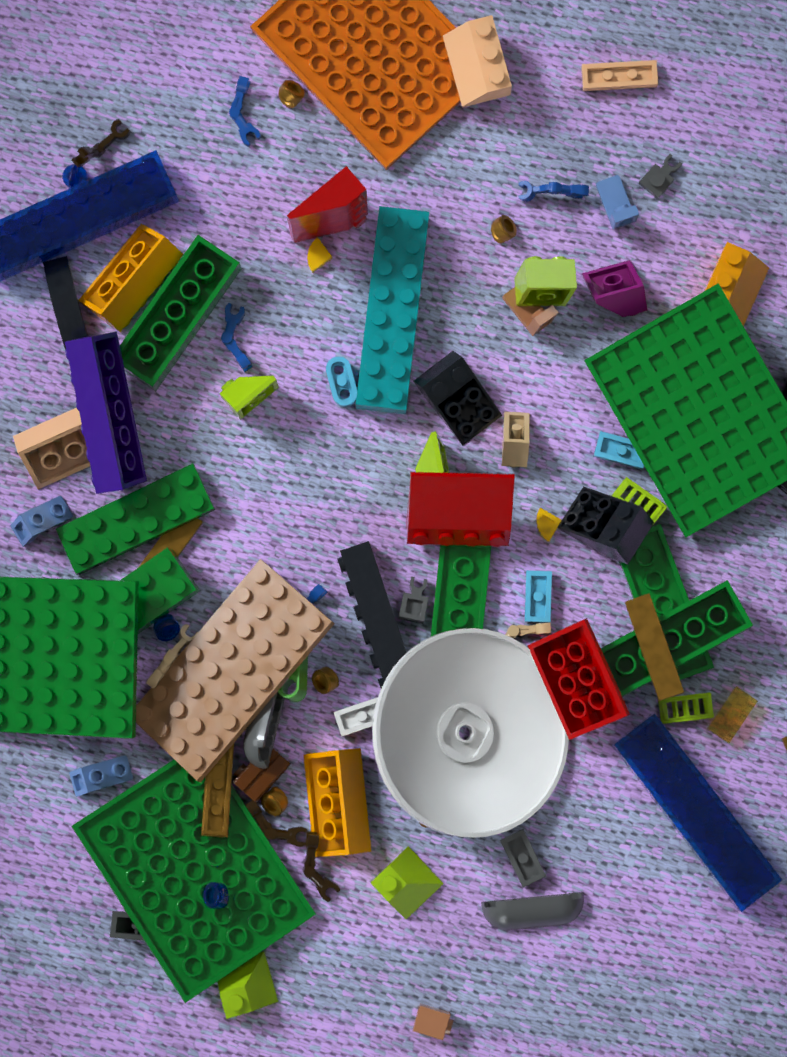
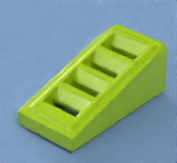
[611,477,668,526]
[658,692,714,724]

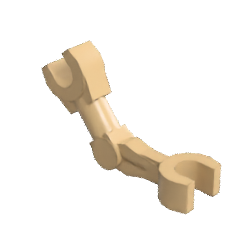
[505,623,551,639]
[146,624,198,689]

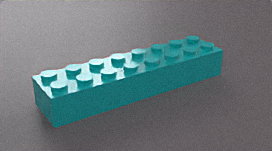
[356,206,429,415]

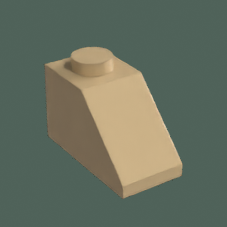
[502,411,529,468]

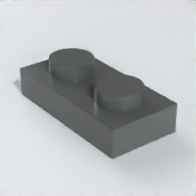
[500,829,546,887]

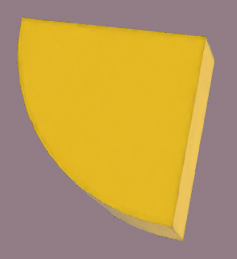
[307,237,333,273]
[536,508,562,542]

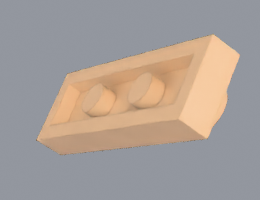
[581,60,658,91]

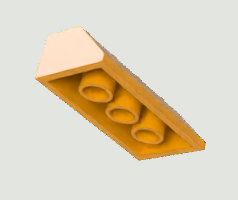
[78,224,184,332]
[704,242,769,326]
[303,748,372,857]

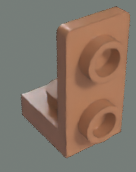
[502,287,559,336]

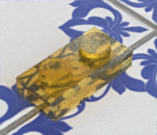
[707,686,758,743]

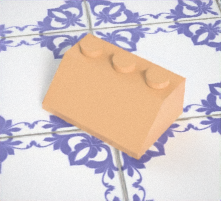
[443,15,512,108]
[13,407,90,490]

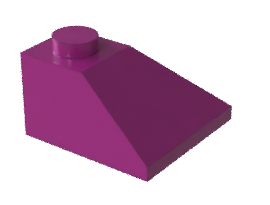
[582,260,648,317]

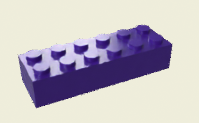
[65,331,147,494]

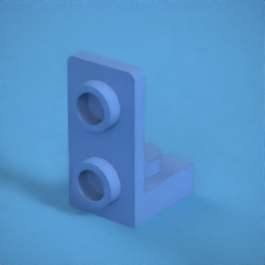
[596,175,639,230]
[10,496,73,547]
[69,755,133,797]

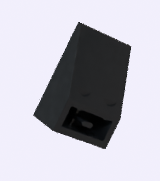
[413,351,502,446]
[557,486,654,564]

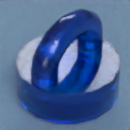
[62,164,88,190]
[153,614,180,642]
[203,882,229,909]

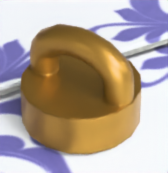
[278,80,305,108]
[491,215,517,243]
[312,667,339,694]
[261,787,288,816]

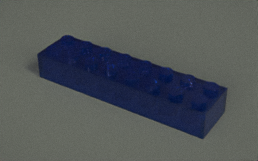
[0,150,179,282]
[611,713,782,912]

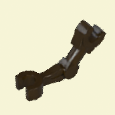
[71,119,131,167]
[245,800,307,847]
[302,831,340,902]

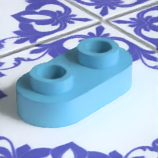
[326,356,357,407]

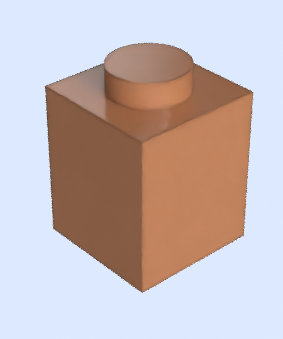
[413,1003,454,1040]

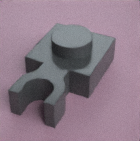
[638,154,682,199]
[398,576,429,624]

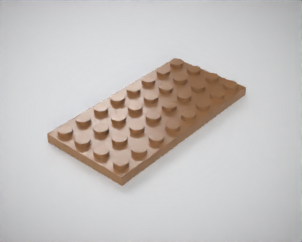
[136,559,335,782]

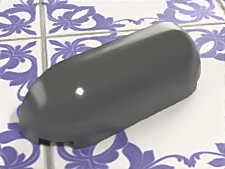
[243,692,285,769]
[481,892,584,931]

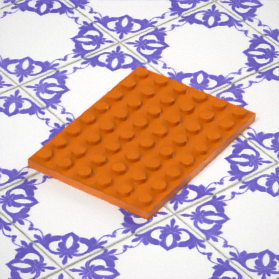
[250,0,461,170]

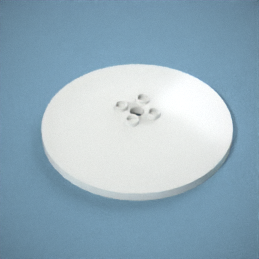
[372,628,569,838]

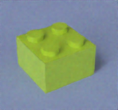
[514,256,577,306]

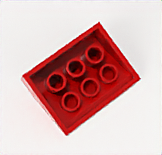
[287,166,368,243]
[406,472,515,547]
[527,618,630,740]

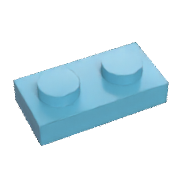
[593,431,644,470]
[524,570,552,623]

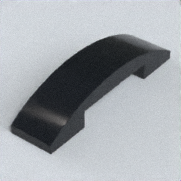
[43,256,88,349]

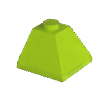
[219,376,279,420]
[415,431,450,473]
[371,846,443,919]
[217,951,278,1019]

